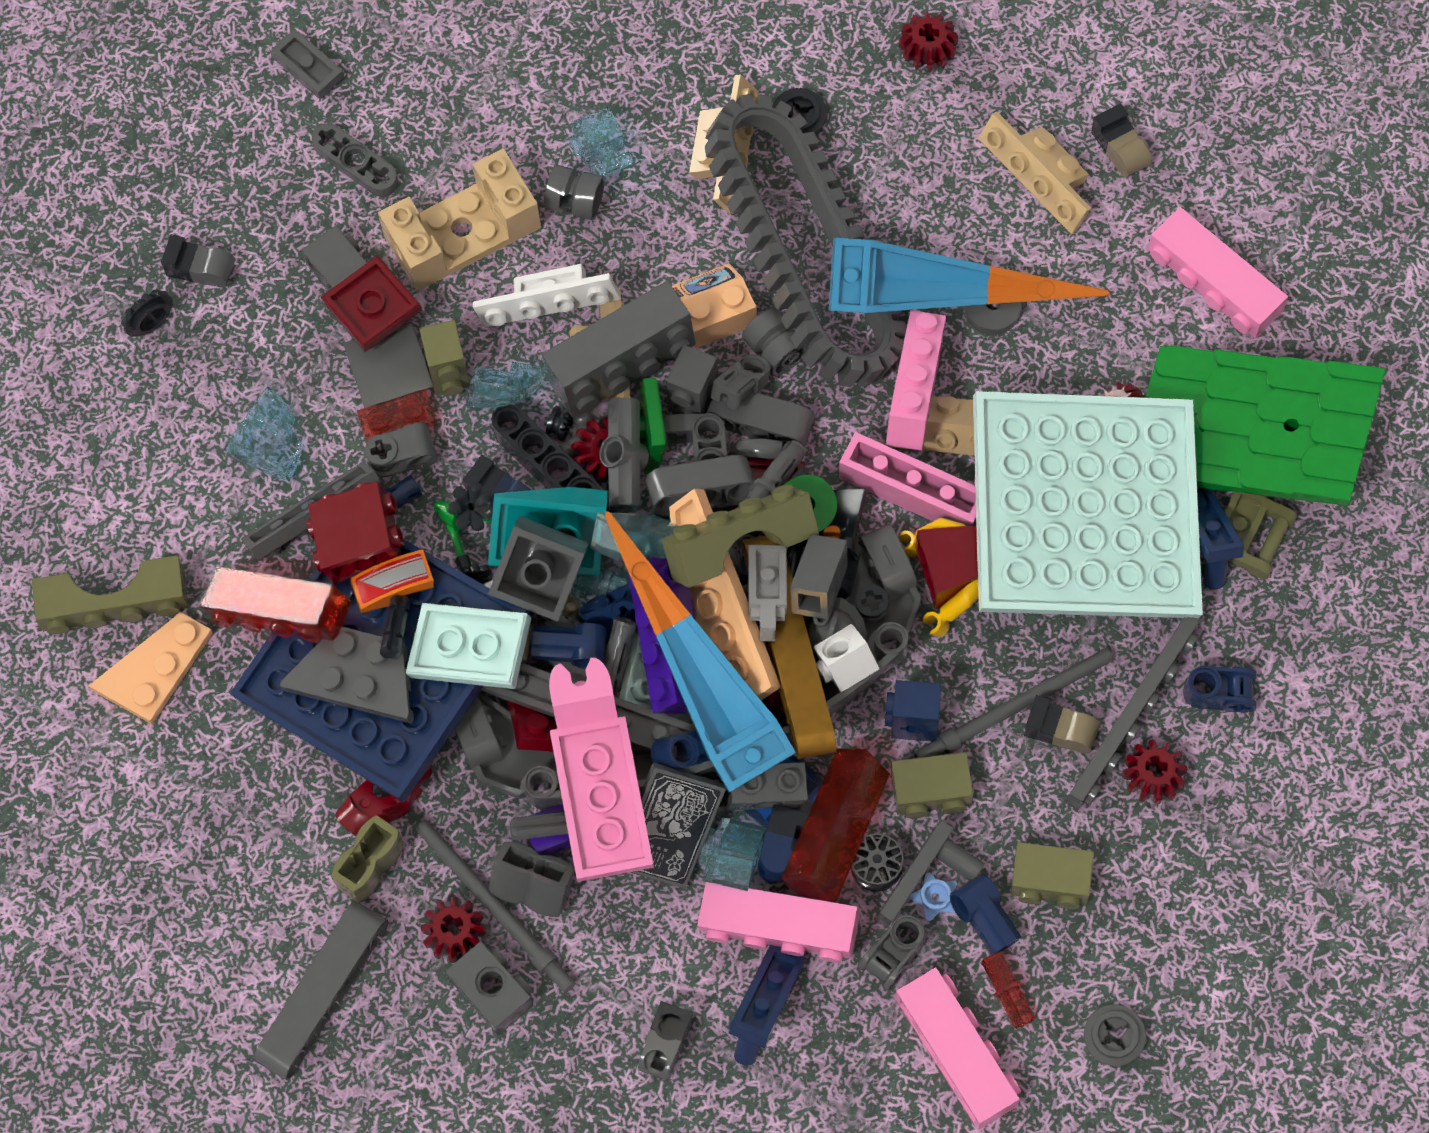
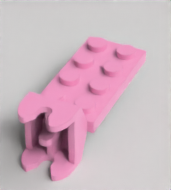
[549,658,654,882]

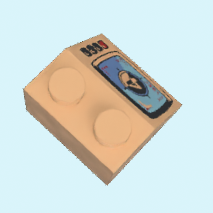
[672,263,757,349]

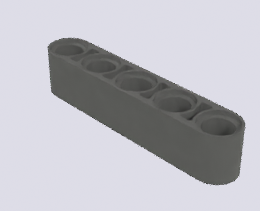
[253,901,388,1080]

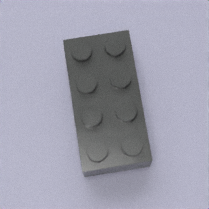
[541,280,696,417]

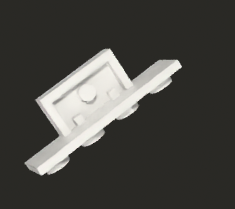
[473,264,621,327]

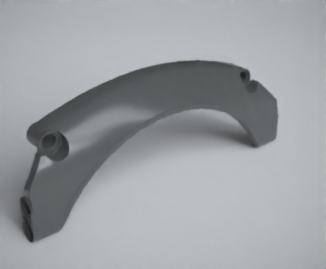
[454,524,922,809]

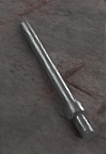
[913,648,1114,758]
[415,820,576,993]

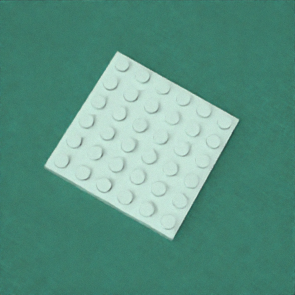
[973,391,1203,618]

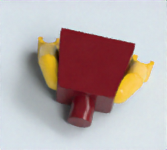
[899,518,979,637]

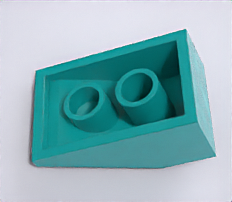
[488,487,607,576]

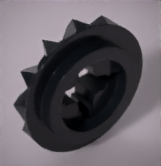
[772,88,827,133]
[121,289,173,337]

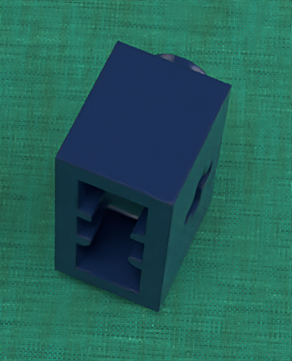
[885,680,941,742]

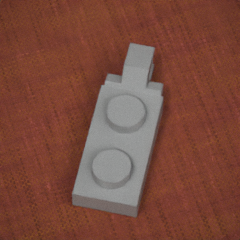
[748,545,787,641]

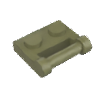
[1225,492,1297,580]

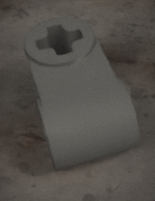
[365,423,438,478]
[858,915,925,991]

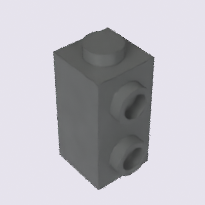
[790,534,848,619]

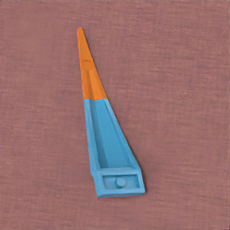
[829,238,1110,313]
[605,511,796,792]

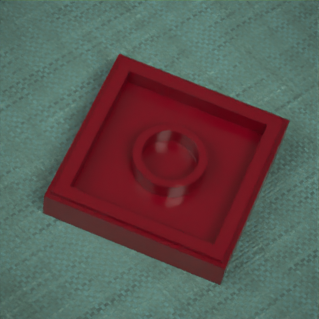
[321,255,422,352]

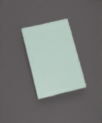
[406,603,531,689]

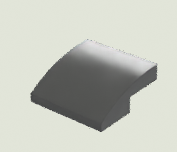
[343,321,433,410]

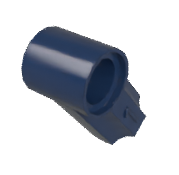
[531,623,608,669]
[651,730,709,769]
[949,874,1021,956]

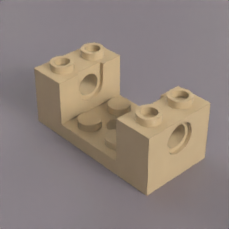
[378,148,541,292]

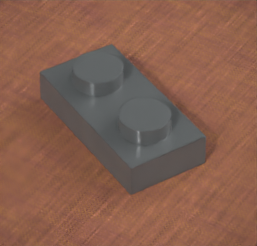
[270,29,344,99]

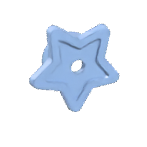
[910,873,957,921]

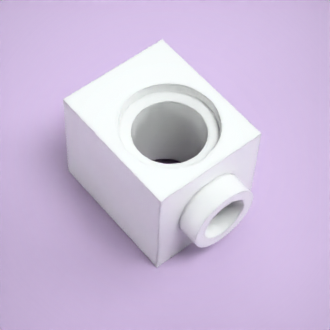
[813,624,879,692]

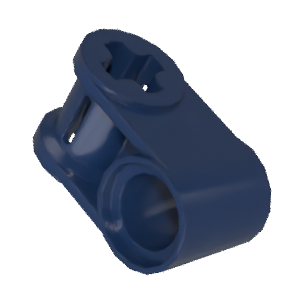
[579,583,637,643]
[1183,666,1256,713]

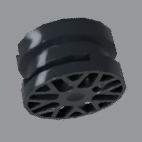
[850,833,904,892]

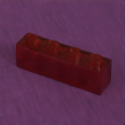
[200,567,352,643]
[782,748,890,903]

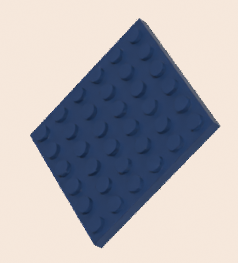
[230,540,531,803]

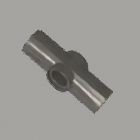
[599,397,649,512]

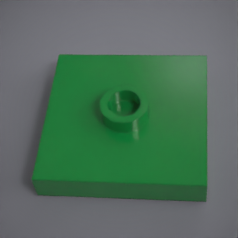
[638,378,667,475]

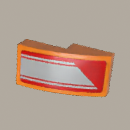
[351,549,434,613]

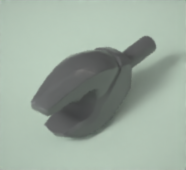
[730,439,809,460]

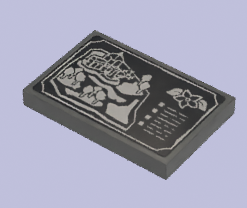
[629,762,726,889]

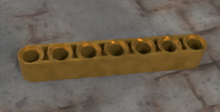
[742,536,837,759]

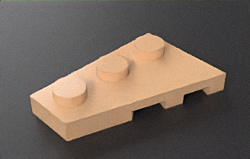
[89,612,213,725]

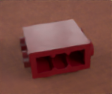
[307,482,404,583]

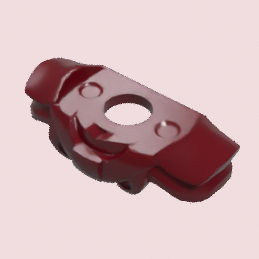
[335,764,432,836]

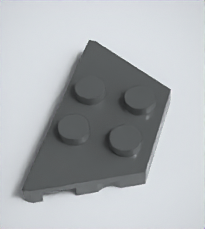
[280,625,414,724]

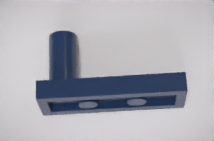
[1197,488,1244,589]
[728,945,806,1066]

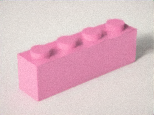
[1148,207,1288,339]
[886,310,946,451]
[839,432,977,527]
[697,881,860,963]
[895,967,1021,1130]

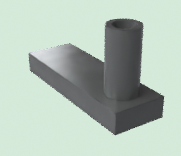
[874,820,985,928]

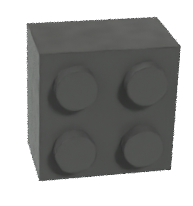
[488,515,589,622]

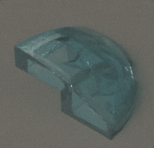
[466,361,547,408]
[223,386,301,481]

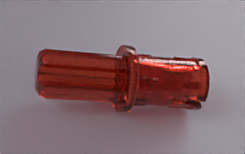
[980,951,1034,1029]

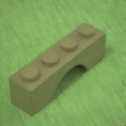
[662,485,819,588]
[32,555,189,634]

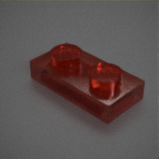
[357,389,437,442]

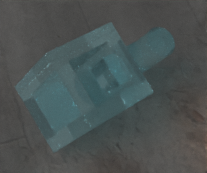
[568,107,634,176]

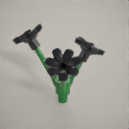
[434,481,494,585]

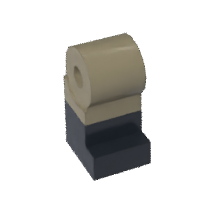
[1091,103,1152,178]
[1024,695,1100,753]

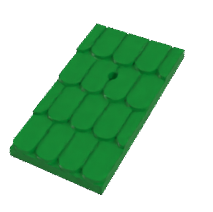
[1146,345,1386,506]

